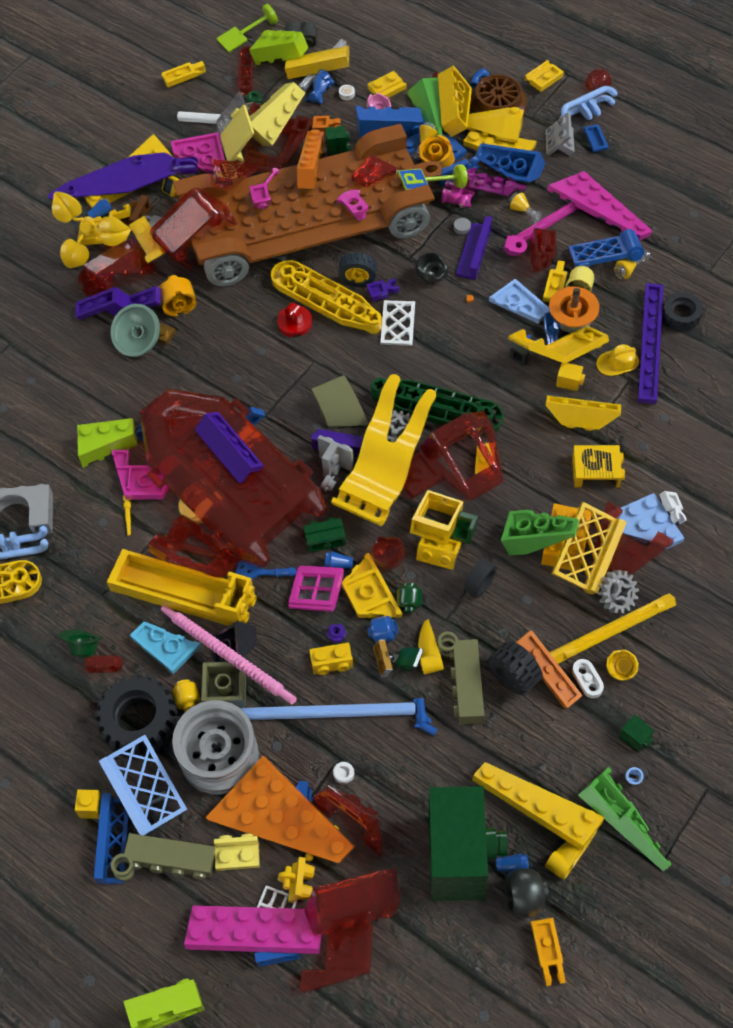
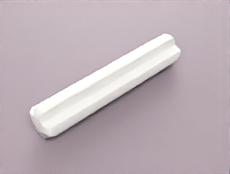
[177,111,225,124]

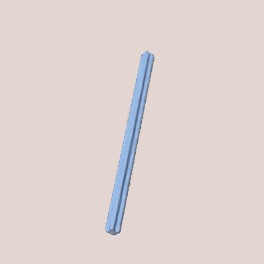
[240,702,415,720]

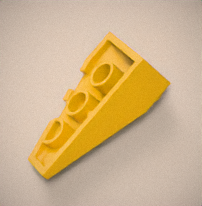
[467,107,524,143]

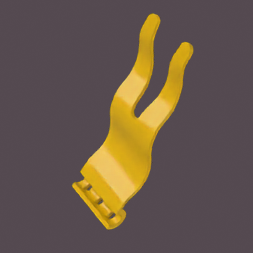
[331,374,436,526]

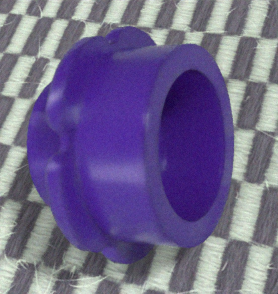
[327,624,346,643]

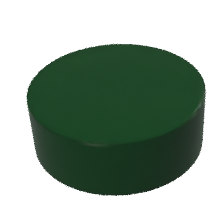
[246,91,262,106]

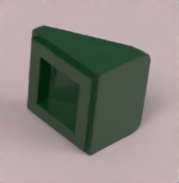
[396,647,423,672]

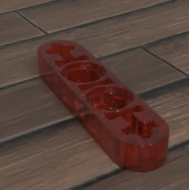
[238,46,254,95]

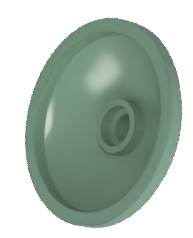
[111,304,160,357]

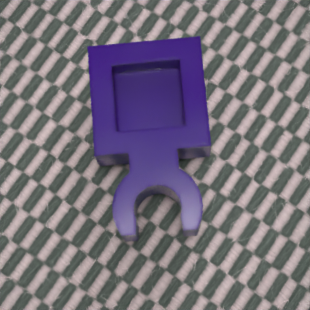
[366,279,399,302]

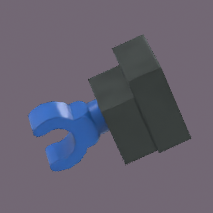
[509,335,538,366]

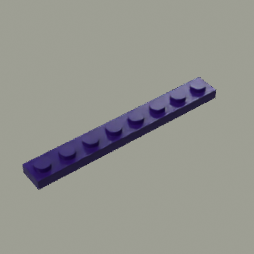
[638,283,664,404]

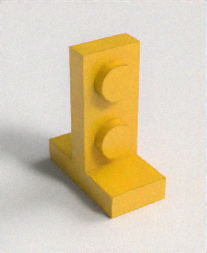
[129,216,169,263]

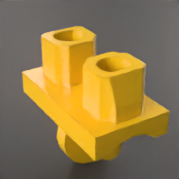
[278,857,315,903]

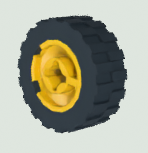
[338,252,377,287]

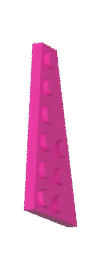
[547,171,652,241]

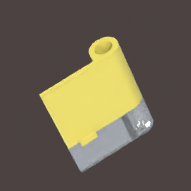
[216,91,254,170]

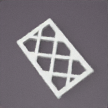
[381,300,415,346]

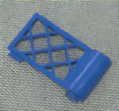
[568,229,644,267]

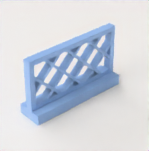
[99,735,187,835]

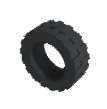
[662,292,703,331]

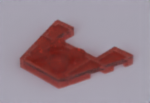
[592,501,674,575]
[300,902,373,993]

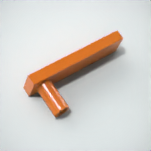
[516,630,583,709]

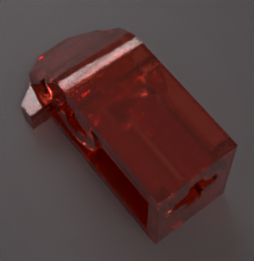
[530,228,557,272]

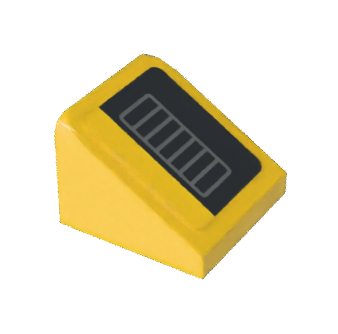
[162,175,179,198]

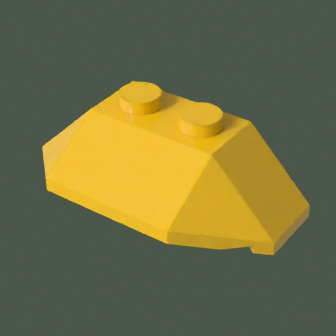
[546,395,621,431]

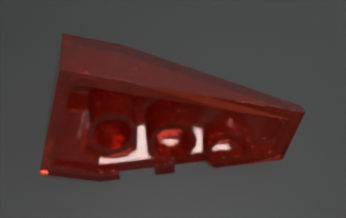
[83,238,155,277]

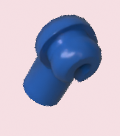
[470,68,489,88]

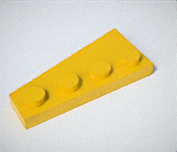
[463,131,537,151]

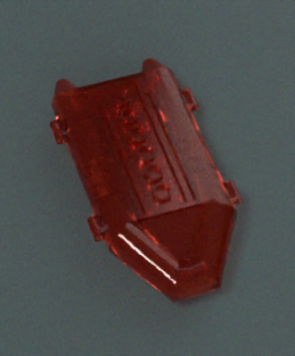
[140,388,327,568]

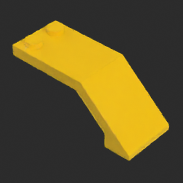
[508,325,609,364]

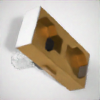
[373,640,399,677]

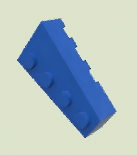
[356,106,424,139]

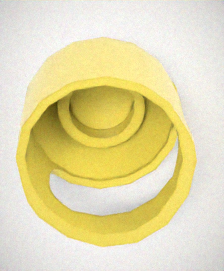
[565,266,594,292]

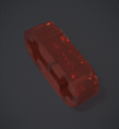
[84,655,123,673]

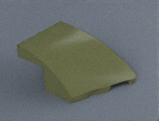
[311,375,369,428]

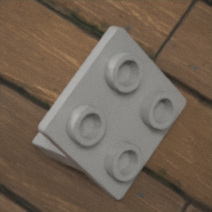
[545,112,574,156]
[317,435,354,478]

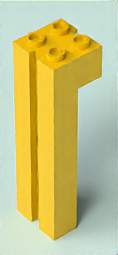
[107,549,257,626]

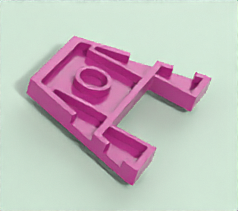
[112,450,185,500]

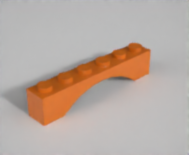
[297,130,324,189]

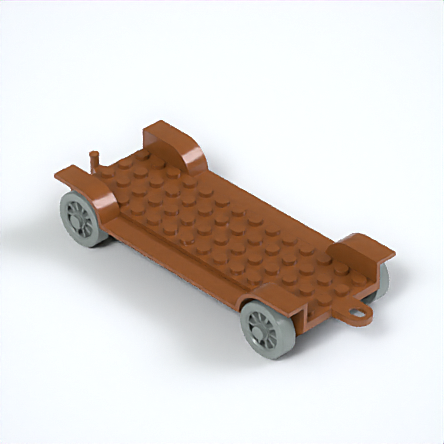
[168,124,442,286]

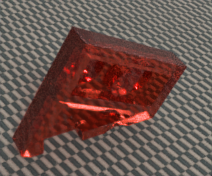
[351,155,398,187]

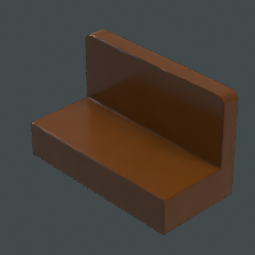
[122,195,151,227]

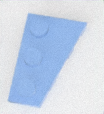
[489,279,550,323]

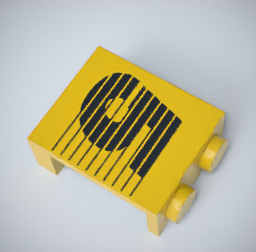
[572,445,625,488]

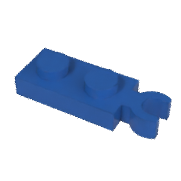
[438,156,480,187]

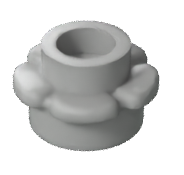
[320,475,336,492]

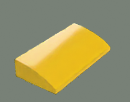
[285,45,349,79]

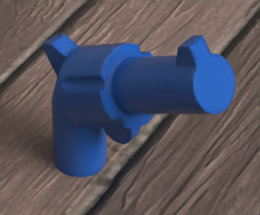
[413,698,438,736]

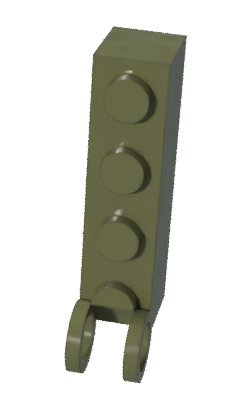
[438,632,484,725]
[111,833,216,881]

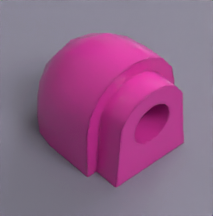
[503,235,527,256]

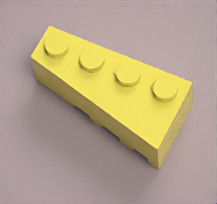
[250,82,305,147]

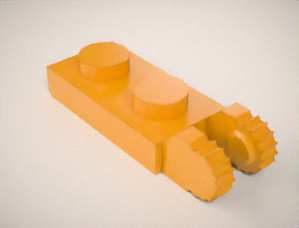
[531,918,565,986]

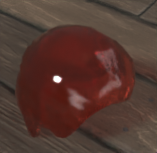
[584,68,612,92]

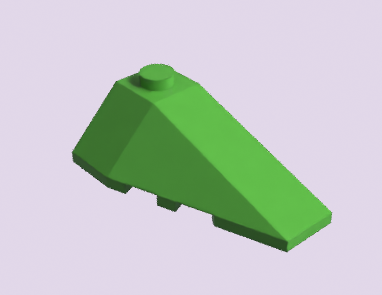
[501,510,579,556]

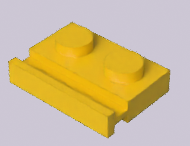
[525,60,564,92]
[368,71,407,98]

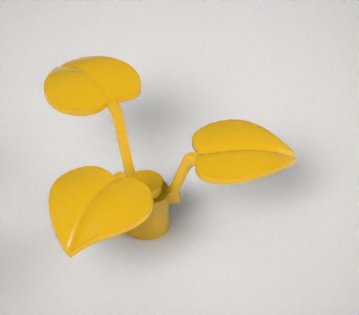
[52,192,131,268]

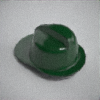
[59,630,101,660]

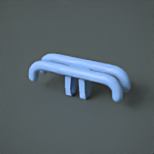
[560,86,618,120]
[0,526,48,560]

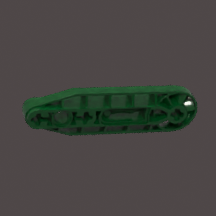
[371,378,503,436]

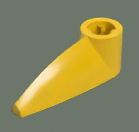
[418,619,444,675]
[545,831,597,880]

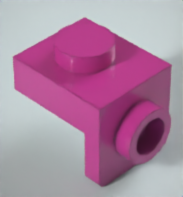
[249,183,271,209]

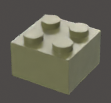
[201,662,246,708]

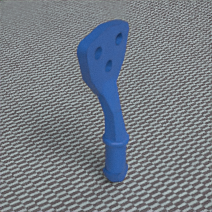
[236,561,297,580]

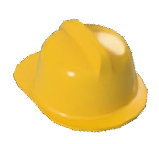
[596,344,639,376]

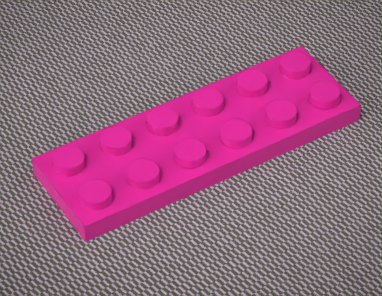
[184,906,324,954]

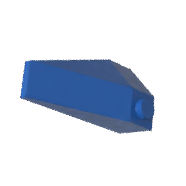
[475,143,545,183]

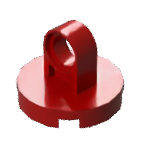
[277,303,312,337]

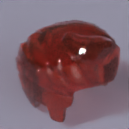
[371,536,406,569]

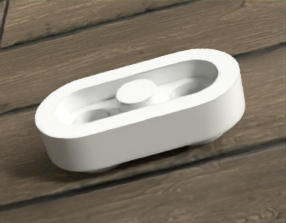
[572,659,604,698]

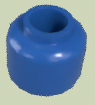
[367,615,398,643]

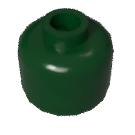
[396,583,422,613]

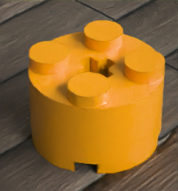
[419,135,455,173]
[159,275,197,317]

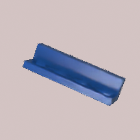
[94,793,129,884]

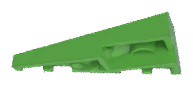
[407,78,442,137]
[578,767,671,871]

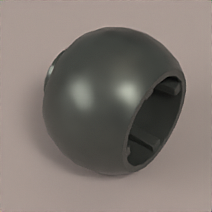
[505,868,549,918]

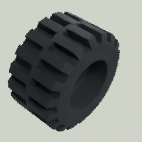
[488,640,543,696]

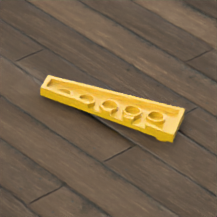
[472,762,605,851]

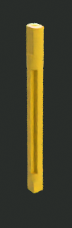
[549,593,676,664]

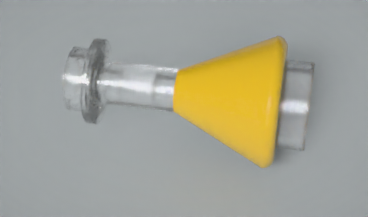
[412,122,437,161]
[509,193,543,223]
[614,250,650,279]

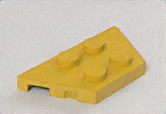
[341,553,402,618]

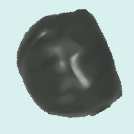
[415,252,449,284]

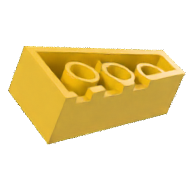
[438,65,472,137]

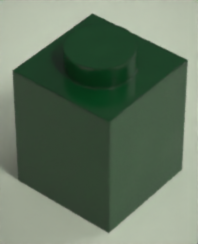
[619,714,655,752]

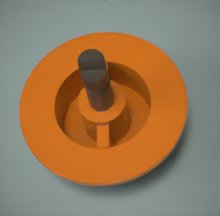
[549,287,599,333]

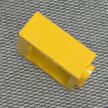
[410,490,464,545]

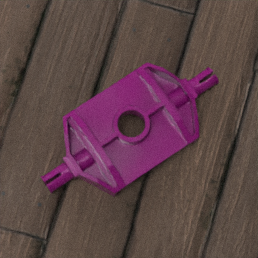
[465,167,526,197]

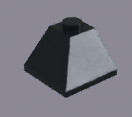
[212,621,257,662]

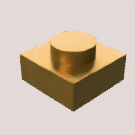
[157,323,176,345]

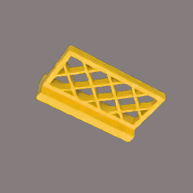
[551,502,627,595]

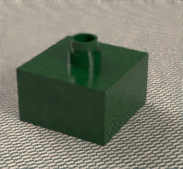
[429,786,507,901]

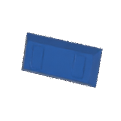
[583,124,609,153]

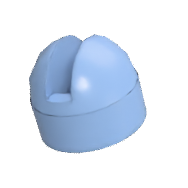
[626,767,643,785]

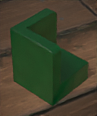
[452,511,478,545]

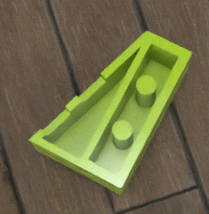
[249,30,308,65]
[77,418,137,468]
[124,979,205,1028]

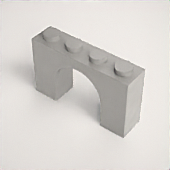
[0,484,53,533]

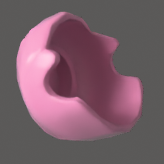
[367,93,391,109]

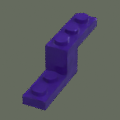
[75,286,161,320]

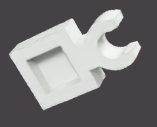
[659,491,686,524]

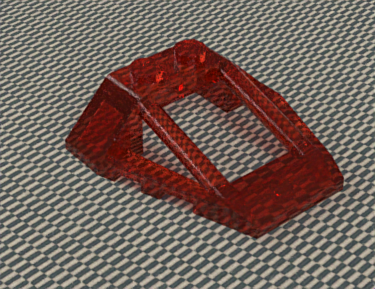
[244,102,313,172]
[419,411,504,500]
[149,514,240,578]
[312,785,383,856]

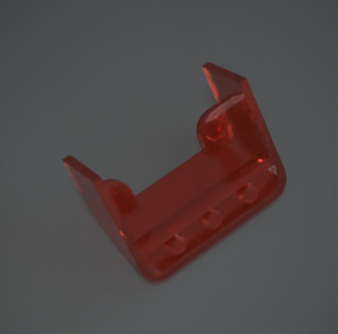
[150,188,237,269]

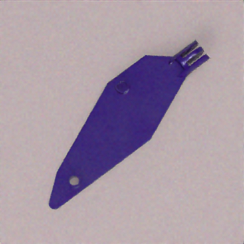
[48,152,198,200]

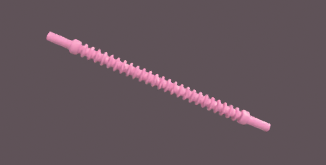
[161,606,297,704]

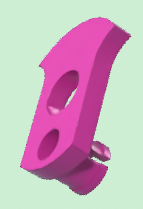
[337,190,369,220]

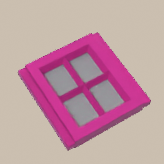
[288,566,344,612]

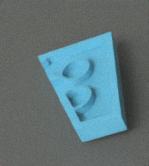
[130,622,202,674]

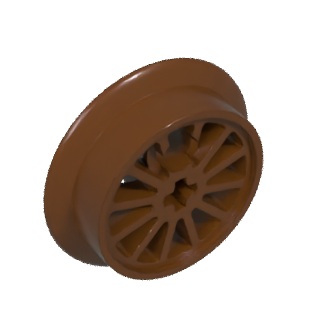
[470,74,527,113]

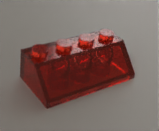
[304,868,400,935]

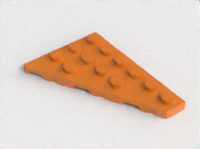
[206,756,355,863]

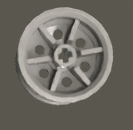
[172,700,259,795]

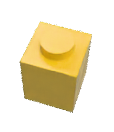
[556,363,585,391]
[75,790,102,819]

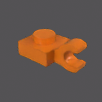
[312,116,341,132]

